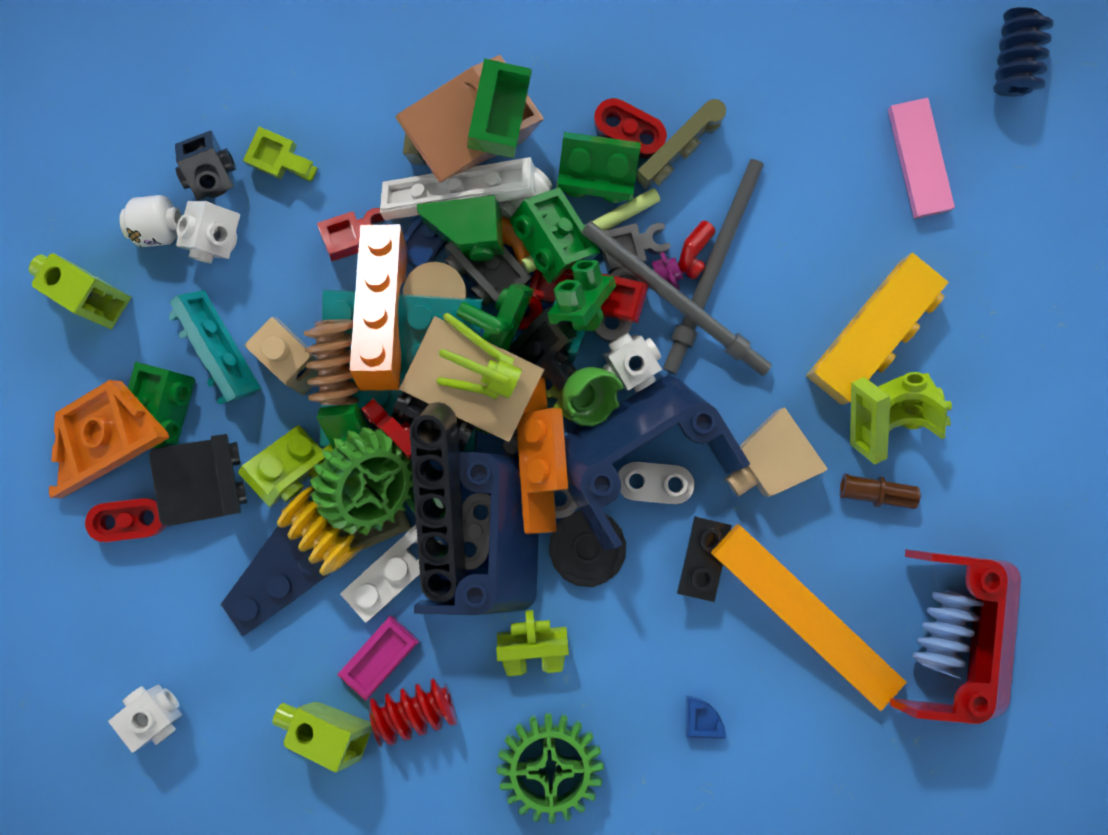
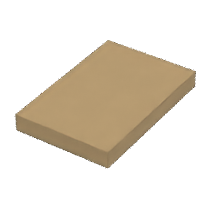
[399,316,544,442]

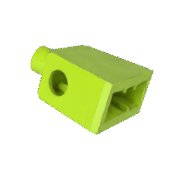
[28,253,132,330]
[272,702,373,773]

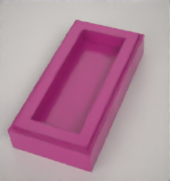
[337,615,420,701]

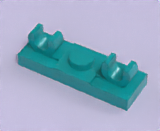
[169,290,262,404]

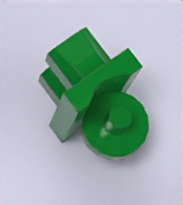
[547,260,616,331]

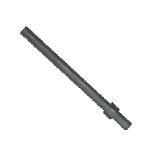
[663,159,764,375]
[581,220,772,376]

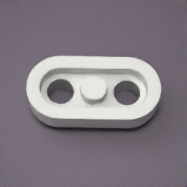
[618,462,694,504]

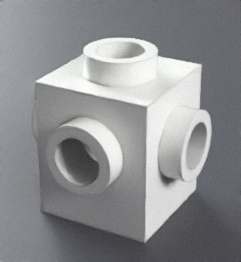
[176,201,240,263]
[602,333,662,392]
[108,684,182,753]

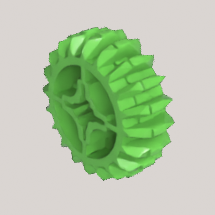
[310,427,414,535]
[497,712,604,824]

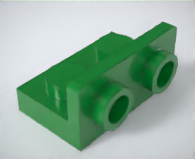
[556,132,641,203]
[510,187,600,283]
[128,362,195,448]

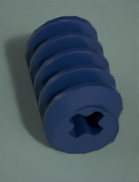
[993,7,1054,97]

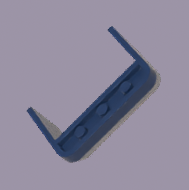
[564,377,750,551]
[414,452,539,615]

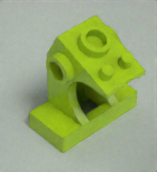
[850,372,952,464]

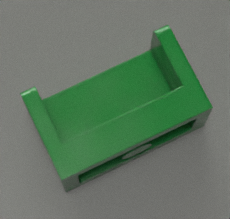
[467,58,532,158]

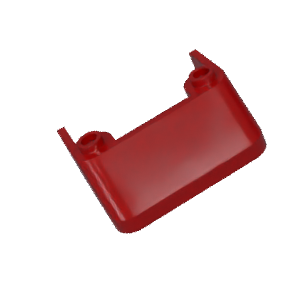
[890,549,1021,724]

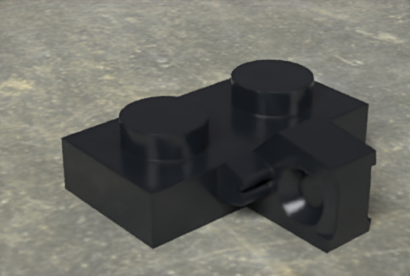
[508,306,577,391]

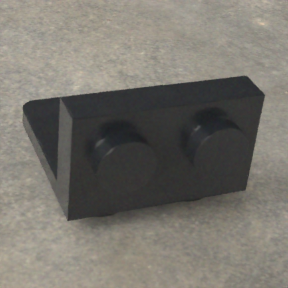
[149,434,247,526]

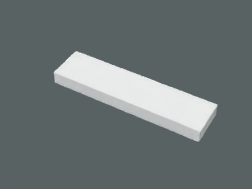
[380,157,534,220]

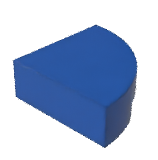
[685,696,726,739]

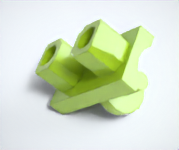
[496,610,569,676]

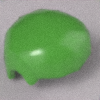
[562,366,624,427]

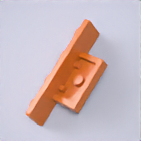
[517,376,568,534]

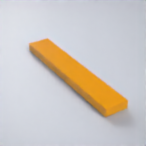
[711,524,907,711]

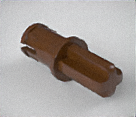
[839,474,921,509]

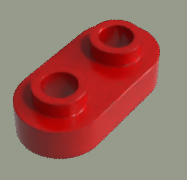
[594,98,667,158]
[85,498,166,542]

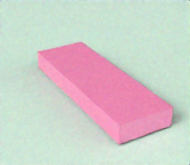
[888,98,955,219]

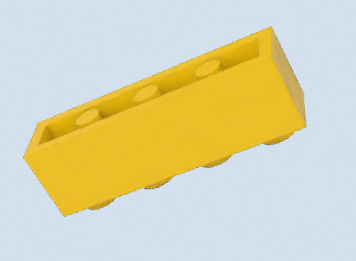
[806,252,949,405]

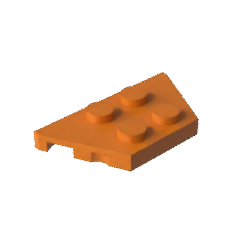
[49,380,169,498]

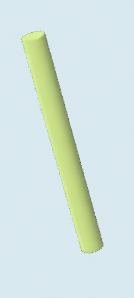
[521,188,660,274]

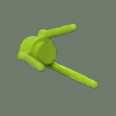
[436,313,522,400]

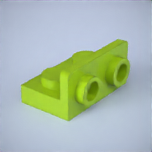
[238,425,333,507]

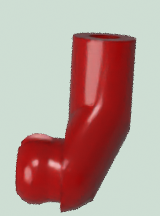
[678,220,716,279]

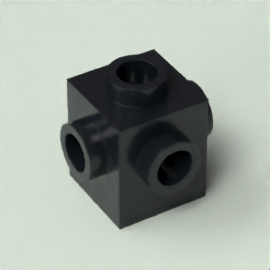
[175,130,237,201]

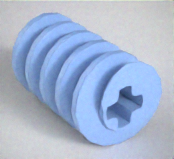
[912,590,984,678]

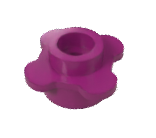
[652,252,684,290]

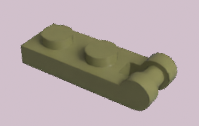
[635,99,726,190]

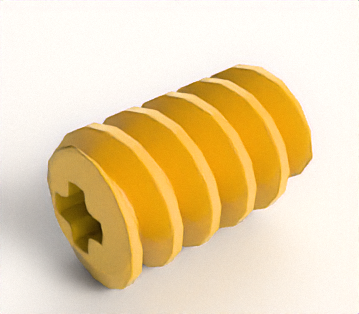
[277,486,364,576]

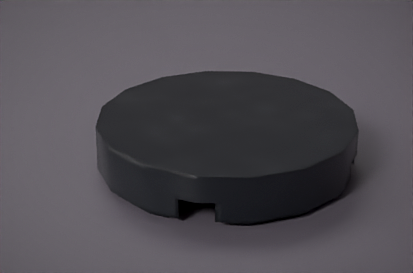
[549,510,626,587]

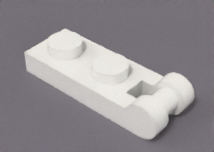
[340,525,444,623]

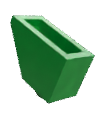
[417,195,504,261]

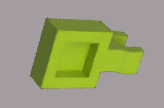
[243,126,318,182]

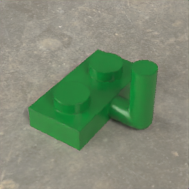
[456,283,535,351]

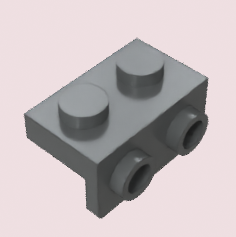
[445,242,532,307]

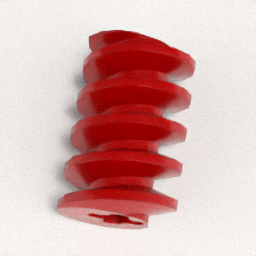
[369,678,457,747]

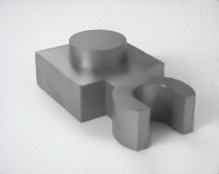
[602,223,671,272]

